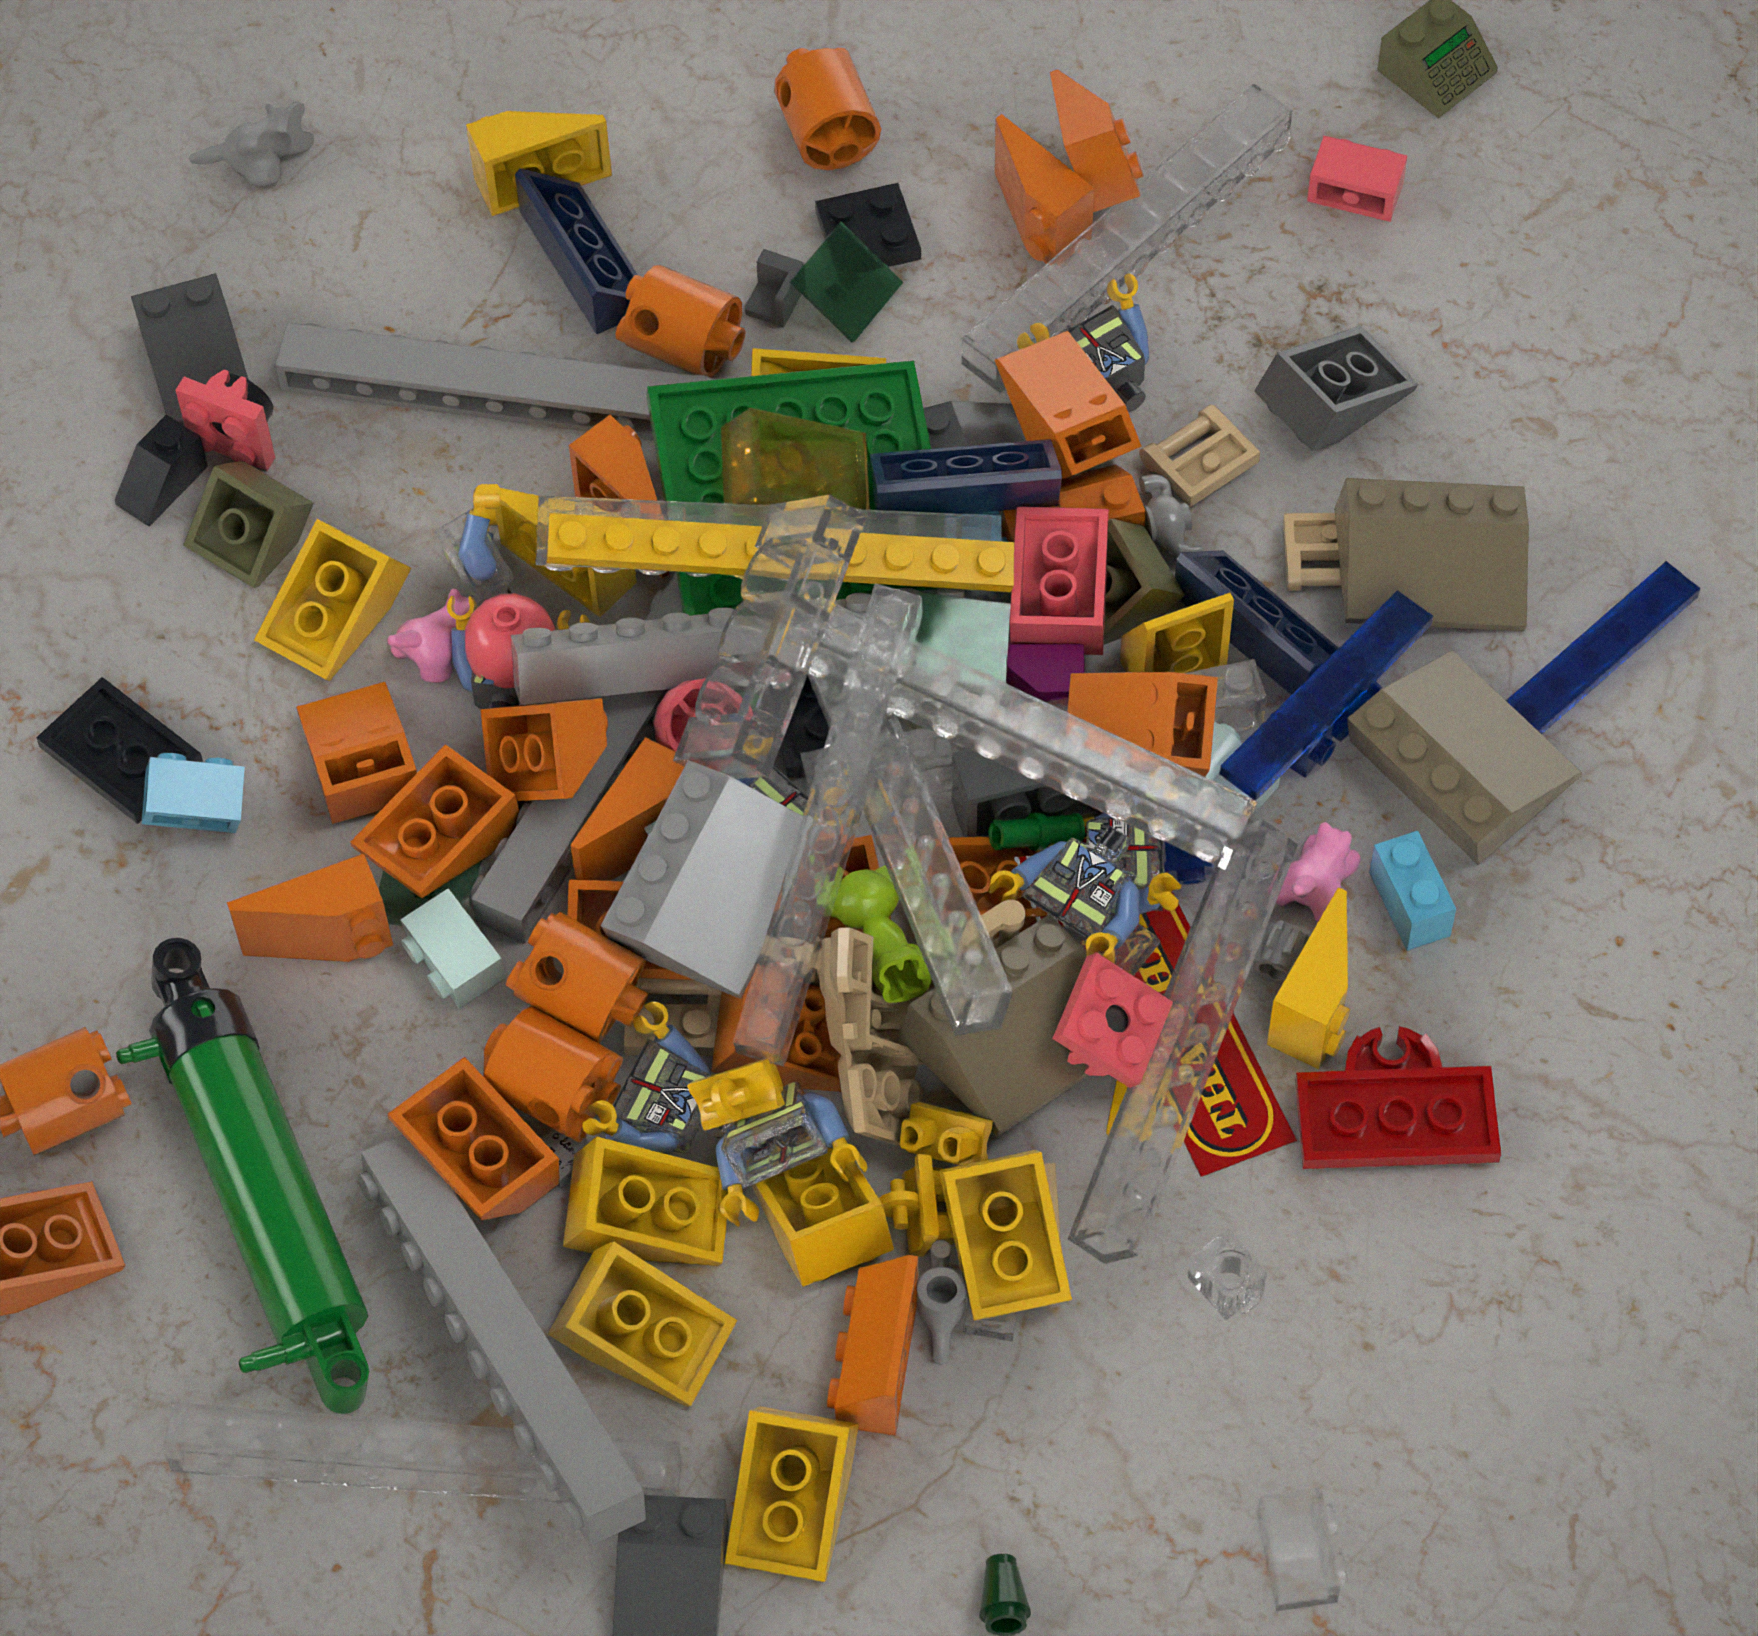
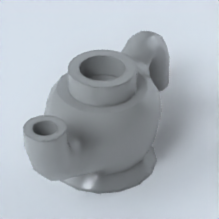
[1139,474,1203,558]
[916,1240,967,1365]

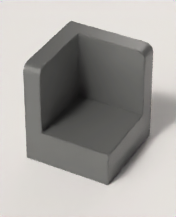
[745,249,805,328]

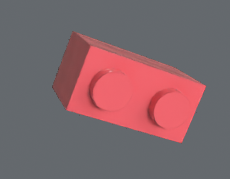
[1307,135,1408,222]

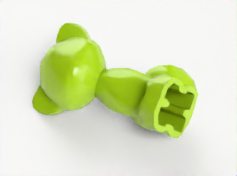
[817,865,933,1003]

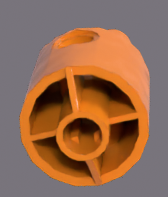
[774,47,881,171]
[615,265,746,378]
[505,912,649,1043]
[483,1006,623,1143]
[0,1027,132,1156]

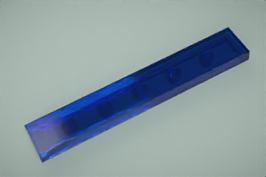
[1506,561,1701,734]
[1219,590,1434,801]

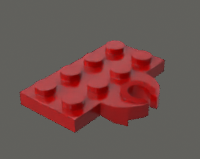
[1295,1026,1501,1169]

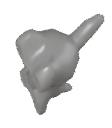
[189,101,314,186]

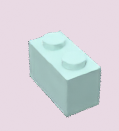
[401,888,507,1009]

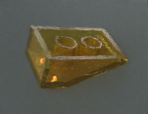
[721,408,870,521]

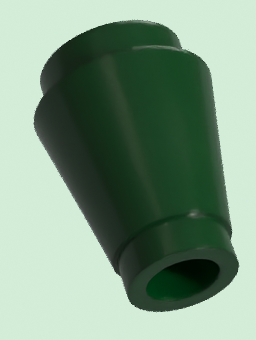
[979,1554,1031,1636]

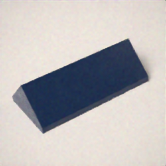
[515,168,638,335]
[870,439,1062,521]
[1175,550,1355,707]

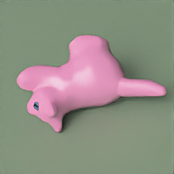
[387,588,478,683]
[1272,822,1361,922]

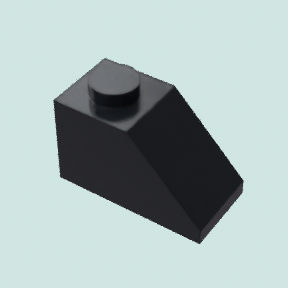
[114,415,208,527]

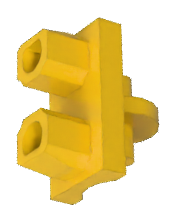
[687,1058,785,1131]
[900,1102,993,1166]
[879,1154,954,1257]

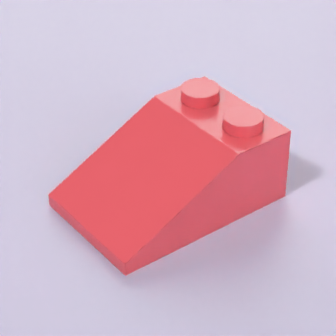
[1010,507,1109,655]

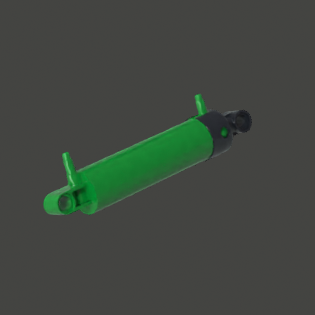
[116,937,369,1414]

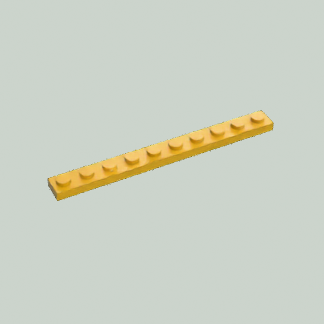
[547,513,1014,592]

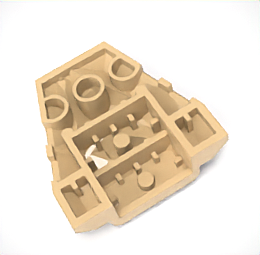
[817,927,942,1146]

